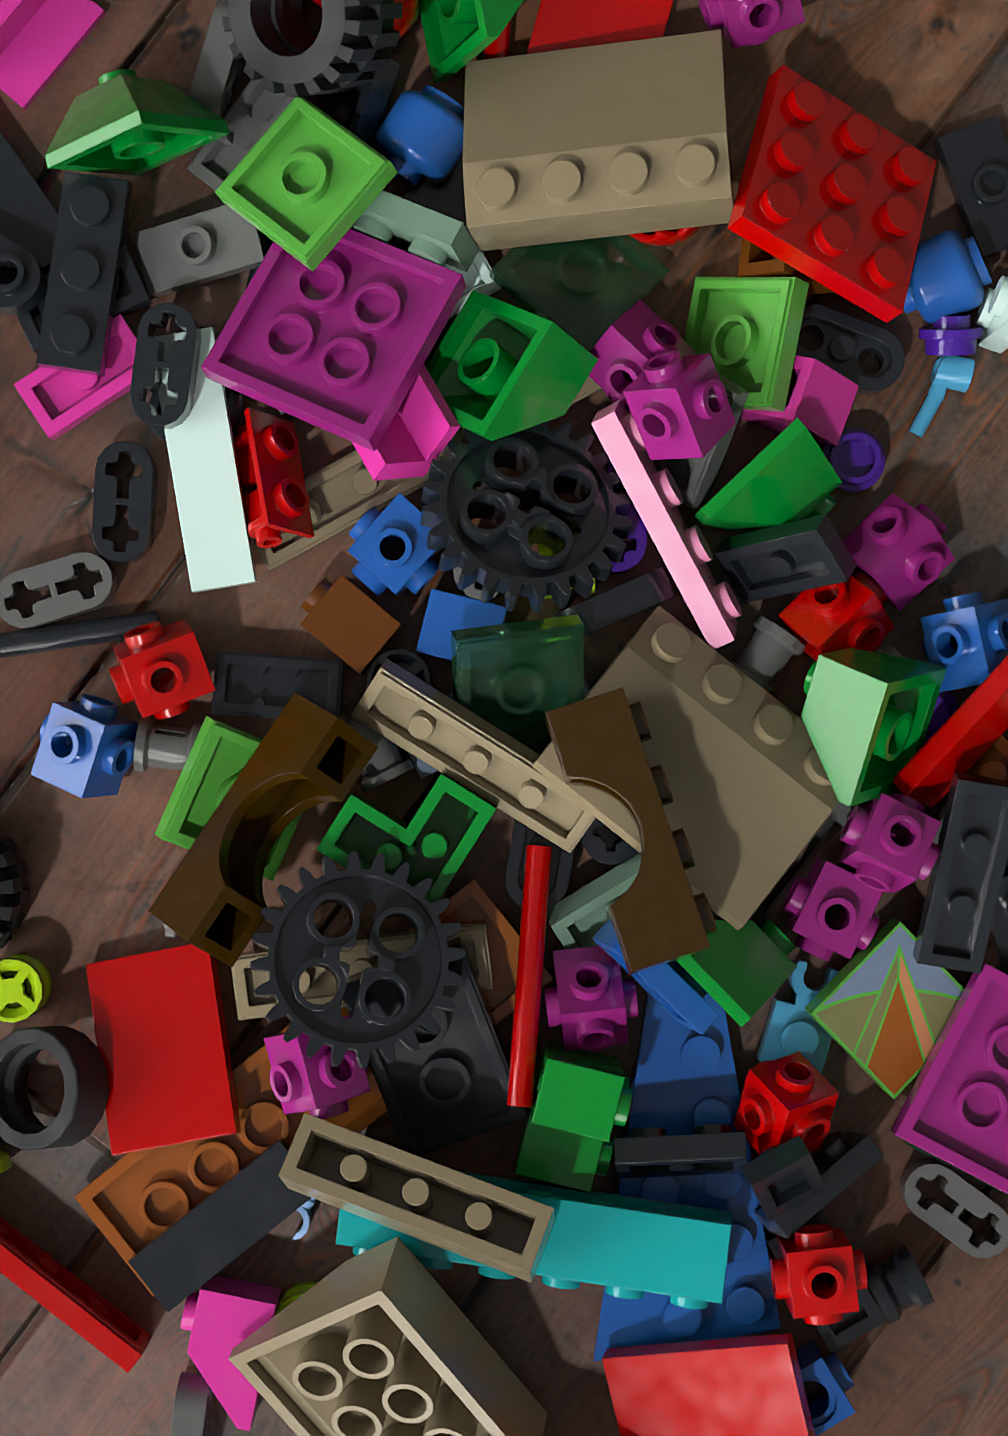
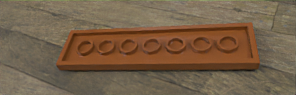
[74,877,553,1297]

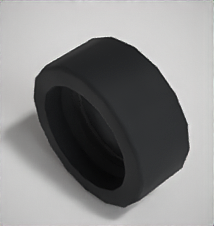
[0,1026,109,1150]

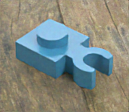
[757,958,839,1074]

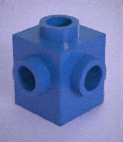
[347,493,442,597]
[920,591,1008,692]
[31,694,139,798]

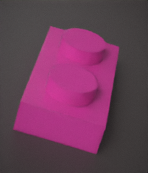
[13,314,137,441]

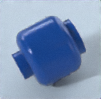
[375,85,464,188]
[903,229,993,325]

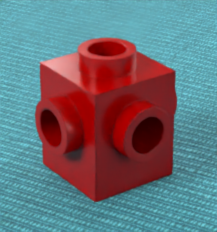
[779,572,895,661]
[108,619,215,719]
[733,1052,839,1154]
[770,1224,868,1325]

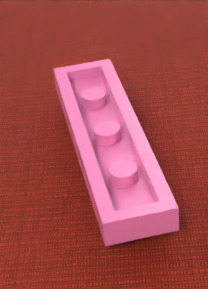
[591,400,742,650]

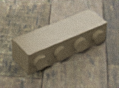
[278,1113,555,1283]

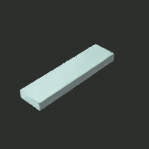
[155,327,258,593]

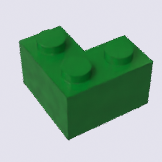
[316,773,497,903]
[515,1039,633,1192]

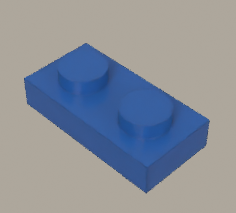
[592,919,719,1035]

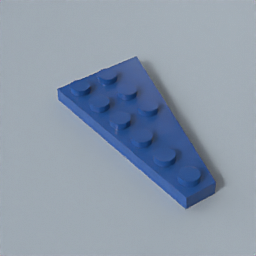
[593,960,781,1362]

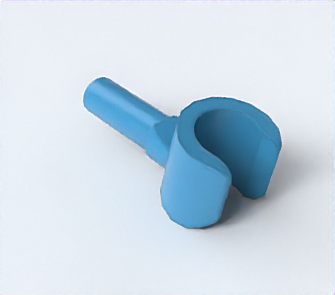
[908,356,975,438]

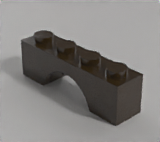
[545,687,717,975]
[148,692,378,967]

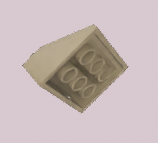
[462,30,735,251]
[532,606,838,930]
[228,1237,548,1436]

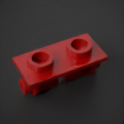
[234,407,315,548]

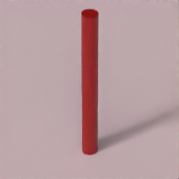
[507,845,552,1107]

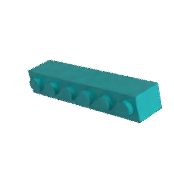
[336,1170,733,1309]

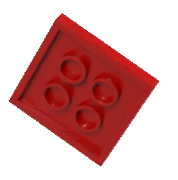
[727,64,937,323]

